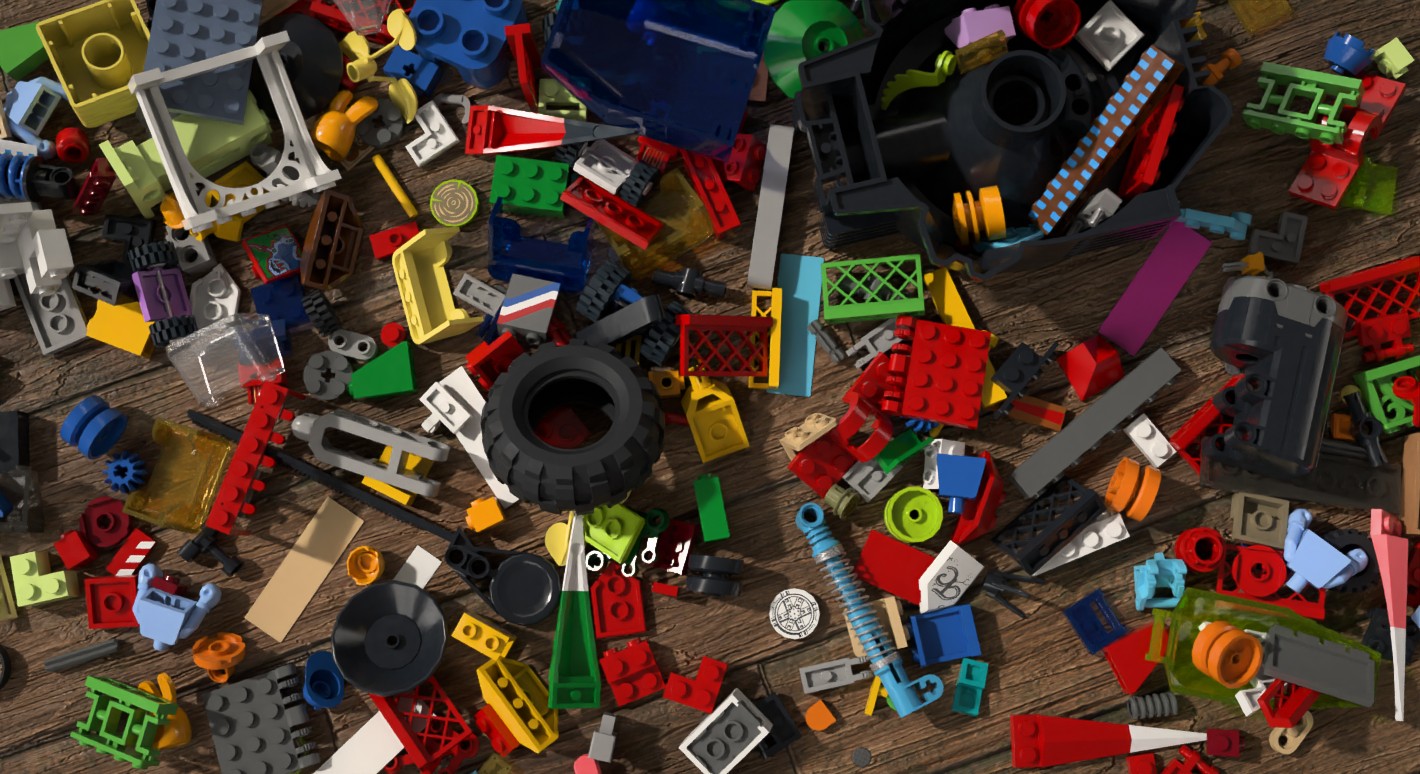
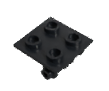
[1358,607,1420,666]

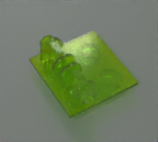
[1342,157,1398,215]

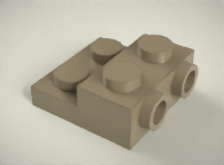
[1230,489,1289,551]

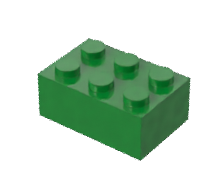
[489,155,572,219]

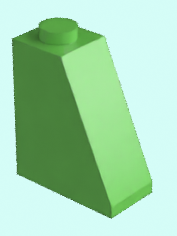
[0,21,49,81]

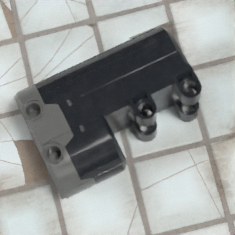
[1202,276,1348,480]

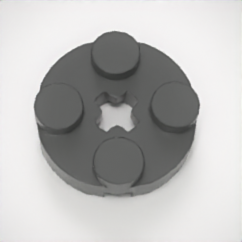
[356,99,405,148]
[303,351,355,401]

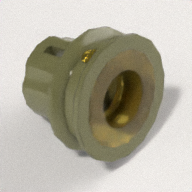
[824,484,861,520]

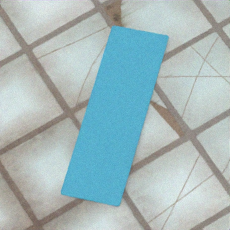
[766,253,824,397]

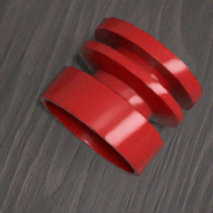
[1013,0,1081,49]

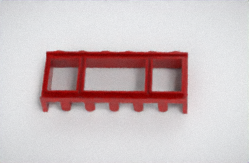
[205,380,306,536]

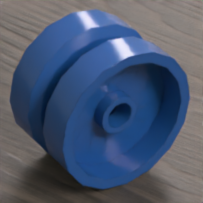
[60,395,128,460]

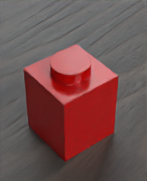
[54,529,100,570]

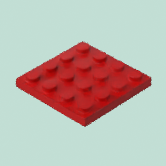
[1117,84,1185,208]

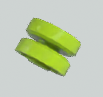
[884,487,943,543]

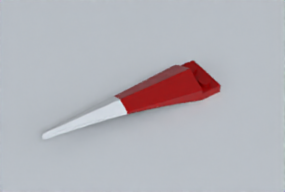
[1010,714,1206,768]

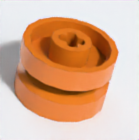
[1104,457,1161,521]
[1192,621,1263,688]

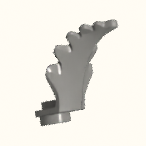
[250,143,322,208]

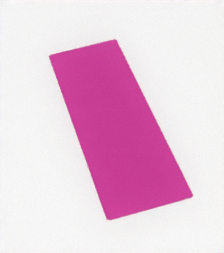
[1098,221,1212,356]

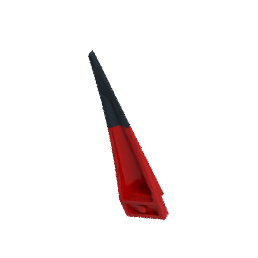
[465,105,639,156]

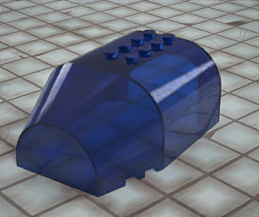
[541,0,776,163]

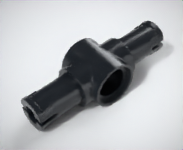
[652,268,727,298]
[1343,391,1389,467]

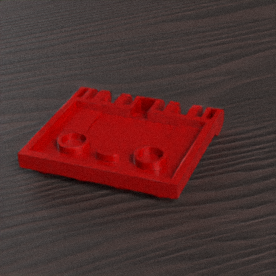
[881,315,991,430]

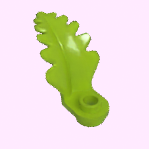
[881,50,957,110]

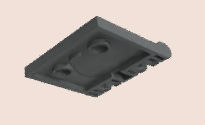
[202,663,321,774]

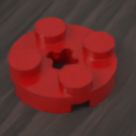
[1231,545,1286,597]

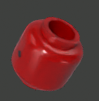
[56,127,90,164]

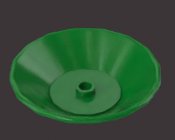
[763,0,866,99]

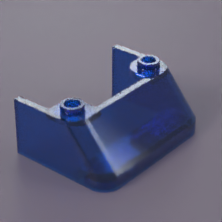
[488,197,595,293]

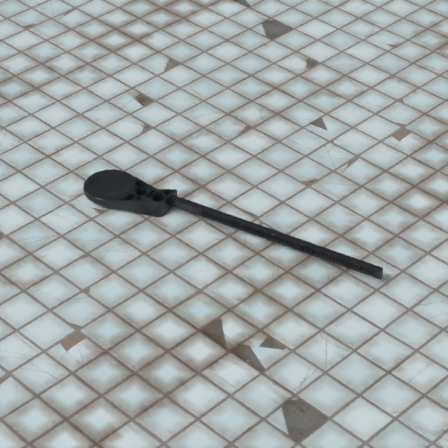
[187,409,562,626]

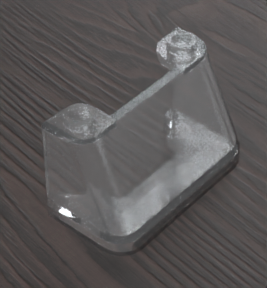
[165,314,285,408]

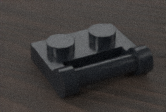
[754,692,802,760]

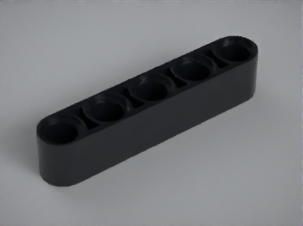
[574,294,667,347]

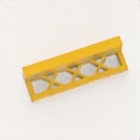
[748,288,782,390]

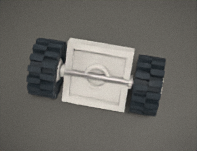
[555,120,659,207]

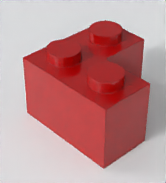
[663,655,728,714]

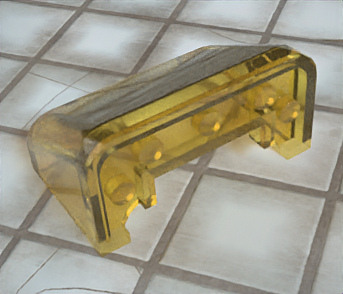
[595,168,714,280]
[122,417,230,534]

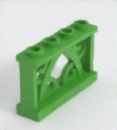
[1353,355,1420,434]

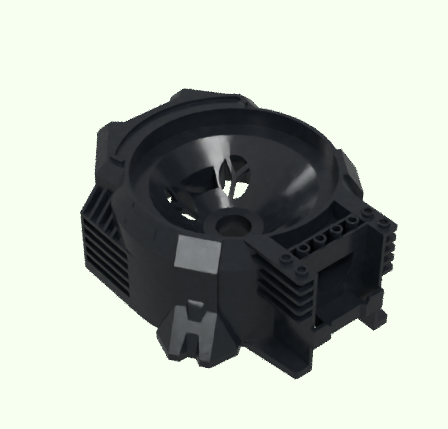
[791,0,1233,282]

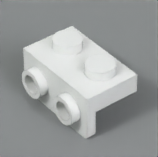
[923,439,965,490]

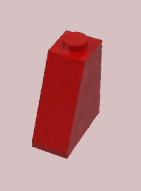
[1100,620,1173,695]

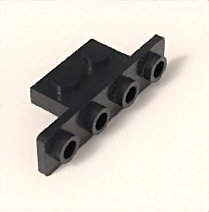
[990,341,1059,420]

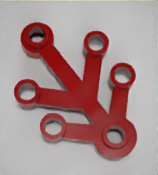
[382,720,480,774]

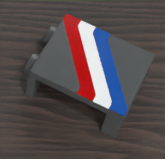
[497,274,561,345]

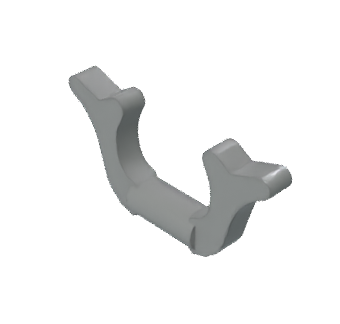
[433,93,471,125]

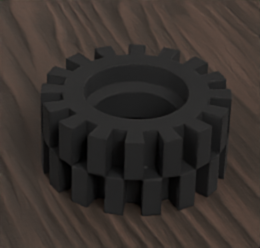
[301,289,342,337]

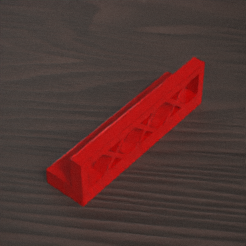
[679,137,741,240]
[1257,678,1322,728]

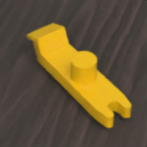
[864,675,888,716]

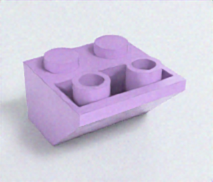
[944,4,1016,50]

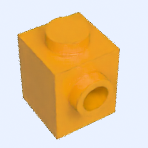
[465,496,507,533]

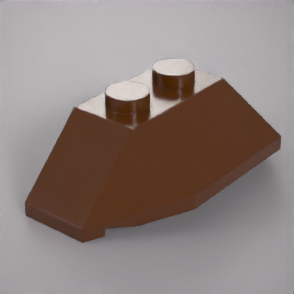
[300,189,364,291]

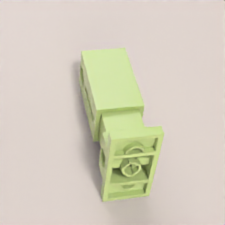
[99,90,273,219]

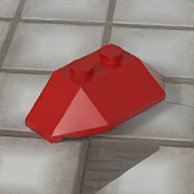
[949,451,1006,546]

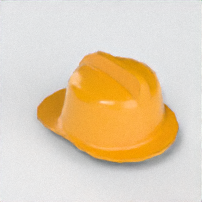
[160,192,185,229]

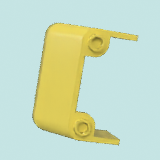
[392,227,484,344]

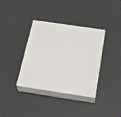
[1074,0,1144,71]

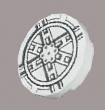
[769,588,820,639]

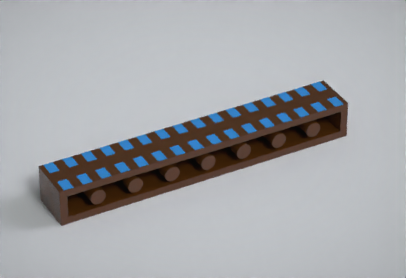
[1027,45,1186,238]

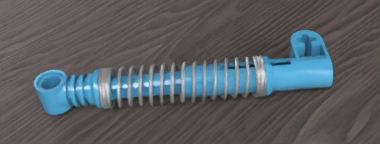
[795,503,944,718]

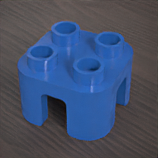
[408,0,529,88]

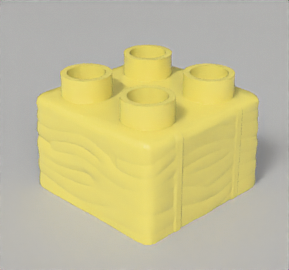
[36,0,150,128]

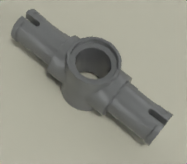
[838,275,913,302]

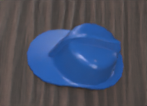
[303,651,344,710]

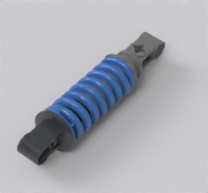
[0,152,81,203]

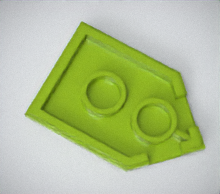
[582,503,645,564]

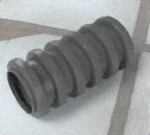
[1127,692,1178,720]

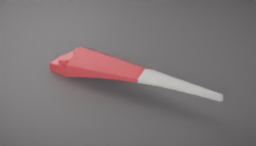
[1370,509,1408,721]

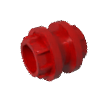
[1174,527,1227,572]

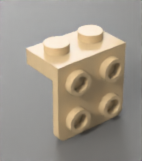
[779,413,838,461]
[843,596,910,657]

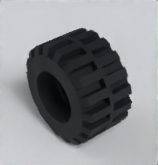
[1319,529,1381,593]

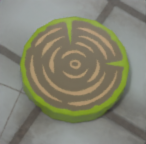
[430,179,480,228]

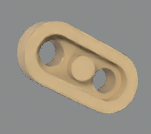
[1269,711,1313,754]

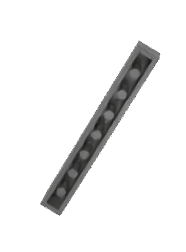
[1006,347,1181,499]

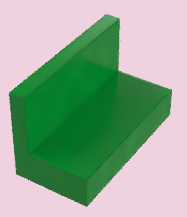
[874,429,934,474]

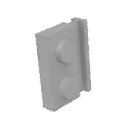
[842,458,903,503]

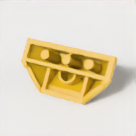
[476,656,559,753]

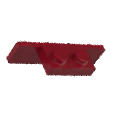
[72,158,116,217]

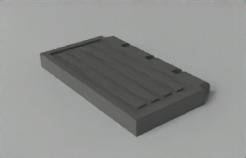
[1263,624,1375,708]

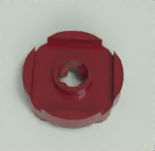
[79,497,133,547]

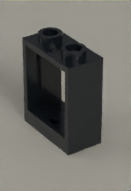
[72,259,139,306]

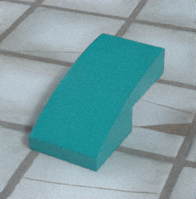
[951,658,989,717]

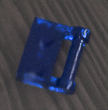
[1062,587,1128,655]

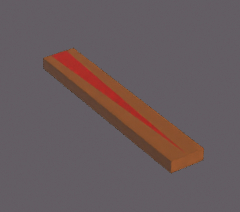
[980,392,1067,432]

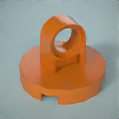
[192,632,246,683]

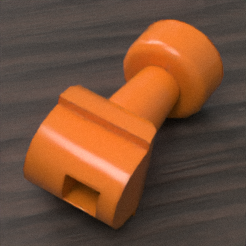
[1198,48,1242,86]

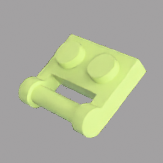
[538,79,589,122]

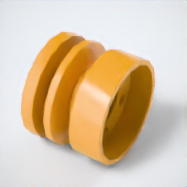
[952,185,1006,246]

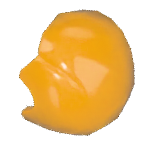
[347,545,385,585]

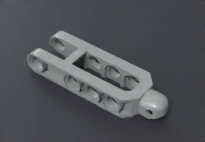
[291,409,450,497]

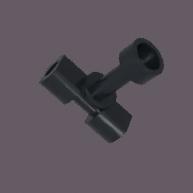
[177,518,244,577]

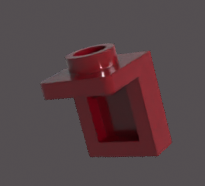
[150,574,188,597]
[1206,728,1244,757]

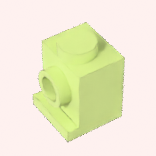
[1371,37,1414,79]

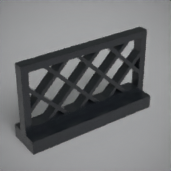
[991,475,1107,576]

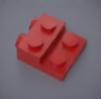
[465,331,527,391]
[600,637,666,707]

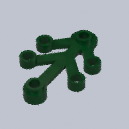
[585,506,670,578]

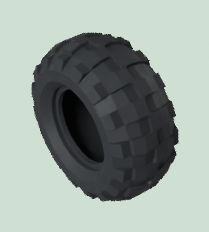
[480,339,665,516]

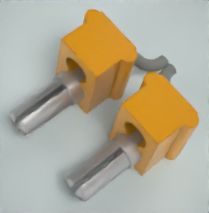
[1222,252,1273,279]

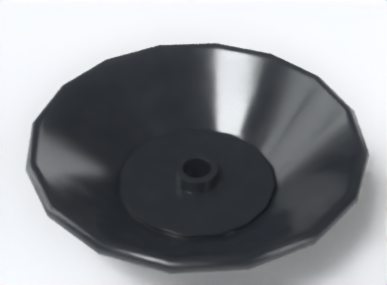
[249,13,344,121]
[331,580,449,697]

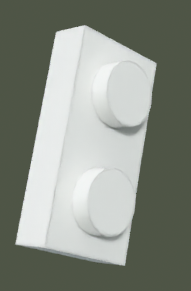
[1123,413,1177,468]

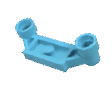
[1169,200,1252,240]

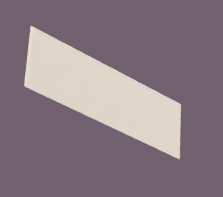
[439,366,519,509]
[313,690,436,774]

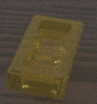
[955,29,1008,73]

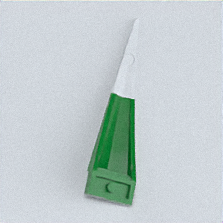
[548,511,601,709]

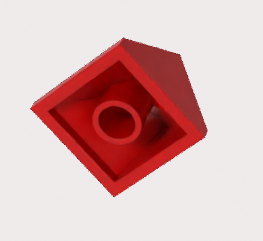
[1056,335,1125,402]

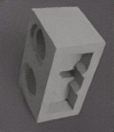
[165,225,218,276]

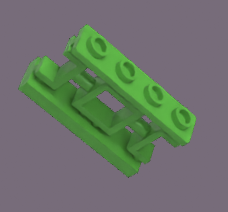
[1242,62,1365,145]
[70,676,178,770]

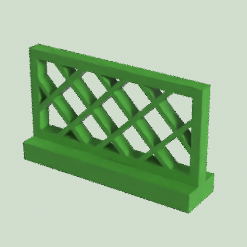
[821,254,925,324]

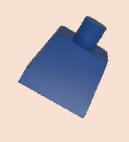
[937,453,986,514]

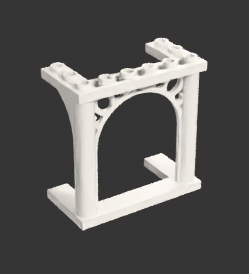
[128,31,342,233]

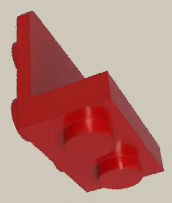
[708,132,767,191]

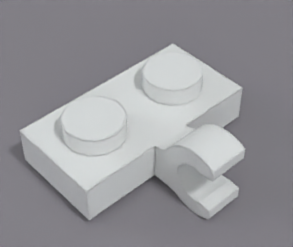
[419,381,473,434]

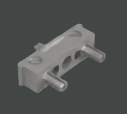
[1066,188,1123,236]

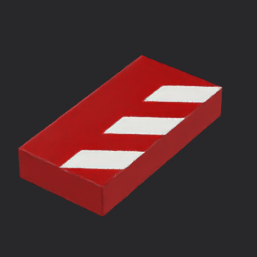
[106,528,158,576]

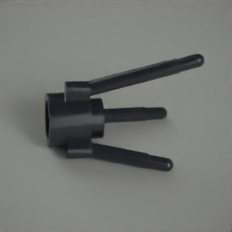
[981,570,1045,618]

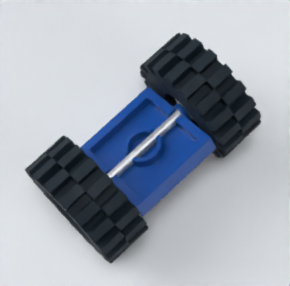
[576,259,693,367]

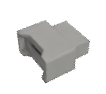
[588,712,618,763]

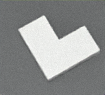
[405,100,460,168]

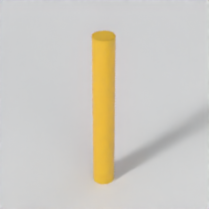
[372,154,418,219]

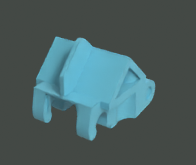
[1134,552,1187,611]

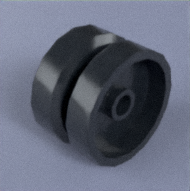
[685,554,744,597]

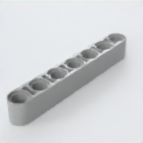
[747,124,794,290]

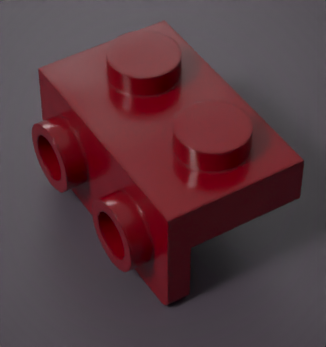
[649,518,700,576]

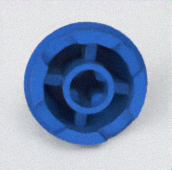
[1323,31,1376,76]

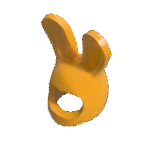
[310,89,378,162]
[138,673,192,750]

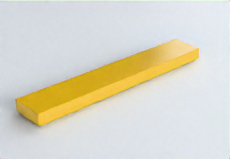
[923,268,1007,409]

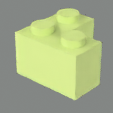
[10,551,81,607]

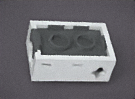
[679,688,773,774]

